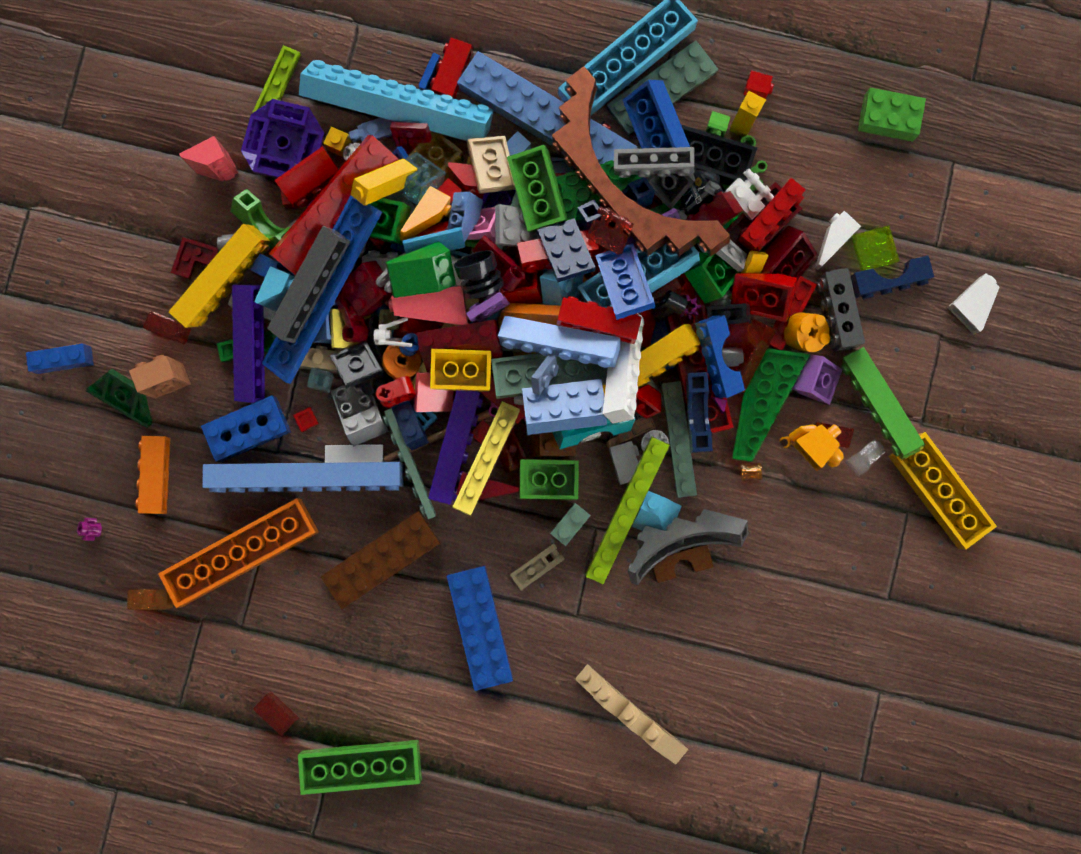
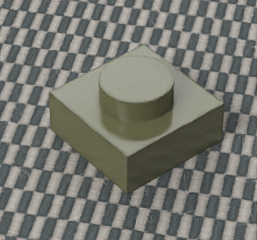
[378,309,400,330]

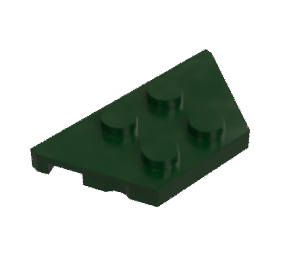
[86,369,152,428]

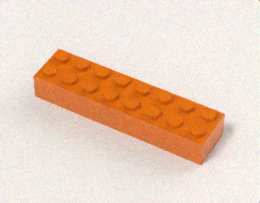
[158,498,319,608]

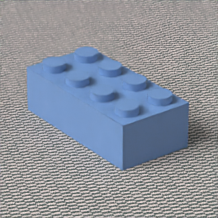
[522,379,607,435]

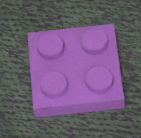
[466,292,510,323]

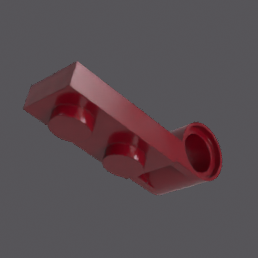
[472,235,525,291]
[335,291,368,342]

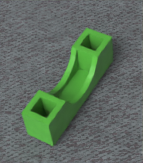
[230,189,290,249]

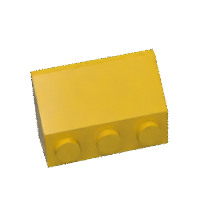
[430,349,491,392]

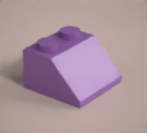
[792,353,842,405]

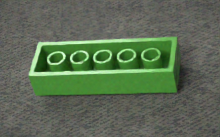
[298,740,422,795]

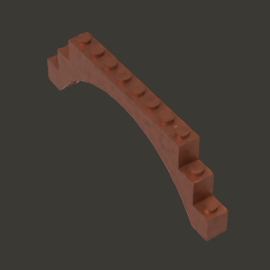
[552,66,730,257]

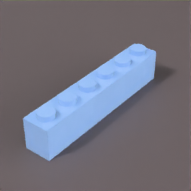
[498,316,621,368]

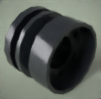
[454,250,504,299]

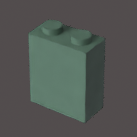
[550,503,591,546]

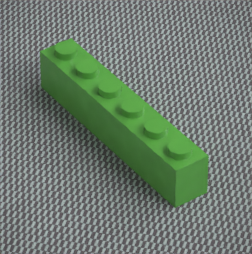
[841,347,925,461]

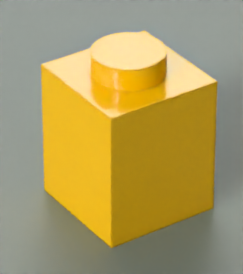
[323,127,352,157]

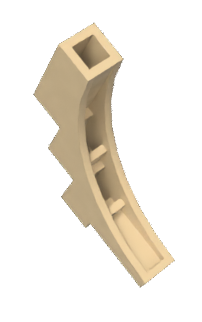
[575,664,688,764]

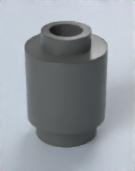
[722,347,744,367]

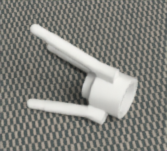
[374,317,412,347]

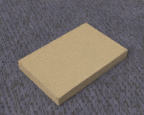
[467,136,516,193]

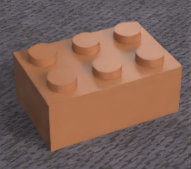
[129,355,191,399]

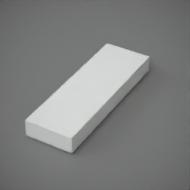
[325,444,383,463]

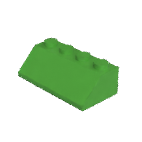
[507,145,568,232]

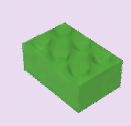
[858,87,926,142]

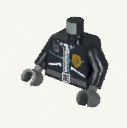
[677,166,724,220]

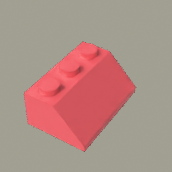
[180,136,239,181]

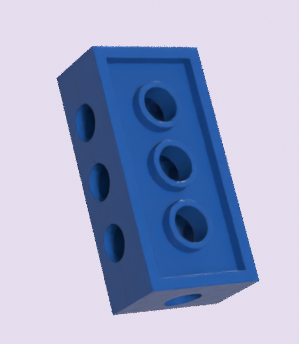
[201,395,291,463]

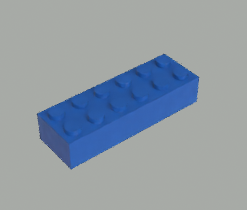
[447,565,513,691]

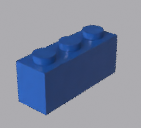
[26,343,94,374]

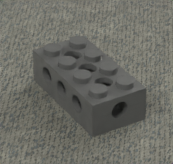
[816,268,865,353]

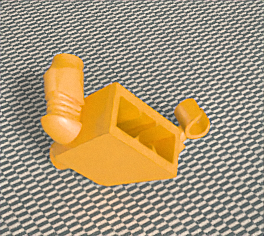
[779,424,844,471]

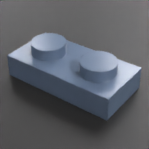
[531,354,559,395]

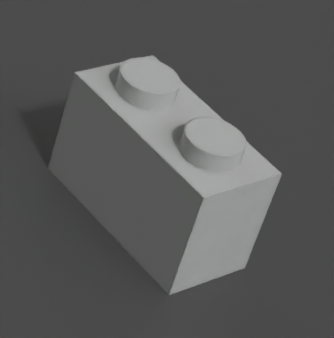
[609,441,639,485]

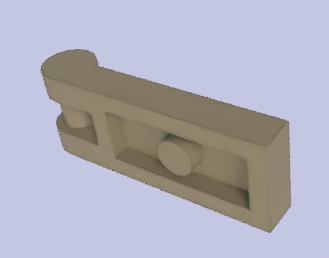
[510,543,565,590]

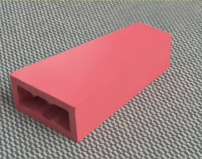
[389,286,469,325]

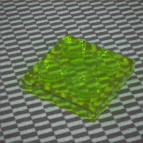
[851,225,900,271]

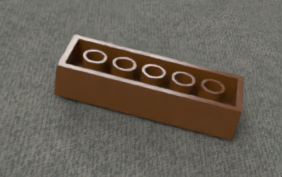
[320,511,442,609]

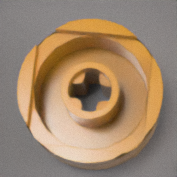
[784,312,830,352]

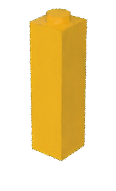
[729,91,766,137]
[351,158,417,206]

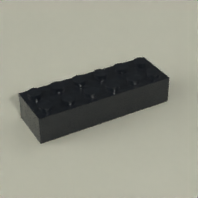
[637,125,758,186]

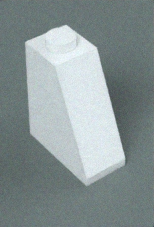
[947,273,999,335]

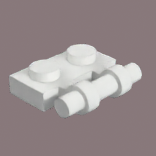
[725,169,774,220]

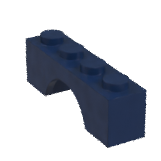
[576,177,655,231]
[850,255,934,300]
[685,372,713,453]

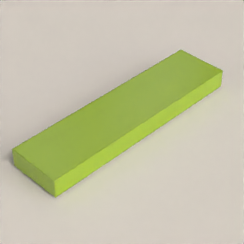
[253,45,301,113]

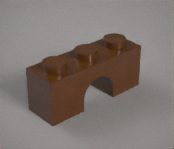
[652,545,714,583]

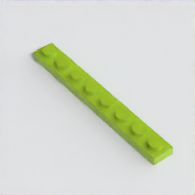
[585,436,670,584]

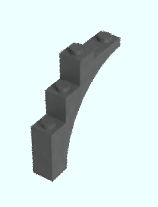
[628,509,749,585]

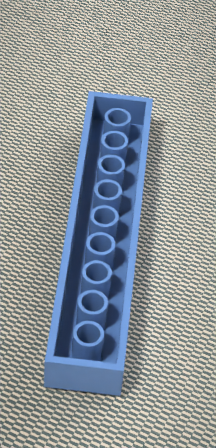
[457,51,637,165]
[203,462,404,493]

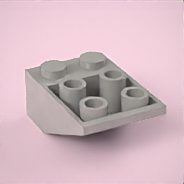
[331,382,389,447]

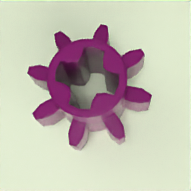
[680,295,701,321]
[77,518,102,541]

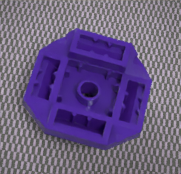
[241,99,325,179]

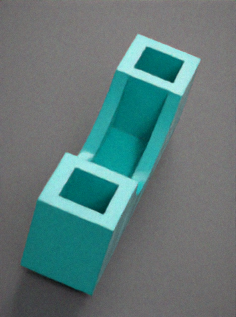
[553,417,636,449]

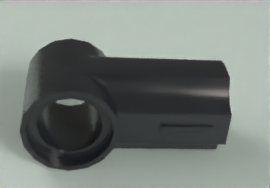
[651,290,688,322]

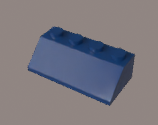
[622,80,690,149]

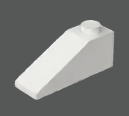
[815,211,861,270]

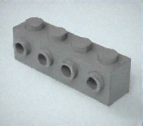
[614,147,694,178]

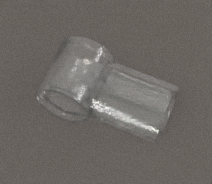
[845,439,886,477]

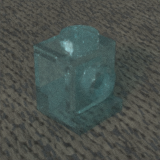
[307,368,334,393]

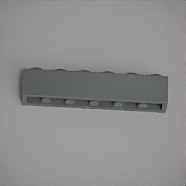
[267,226,351,343]

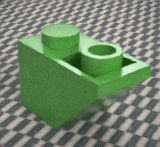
[705,111,730,137]

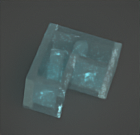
[403,152,446,205]

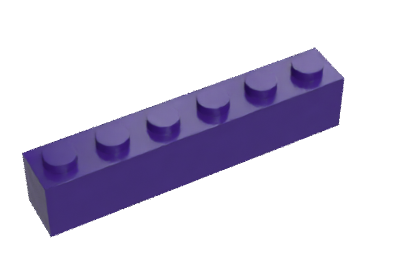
[232,284,265,403]
[428,390,484,505]

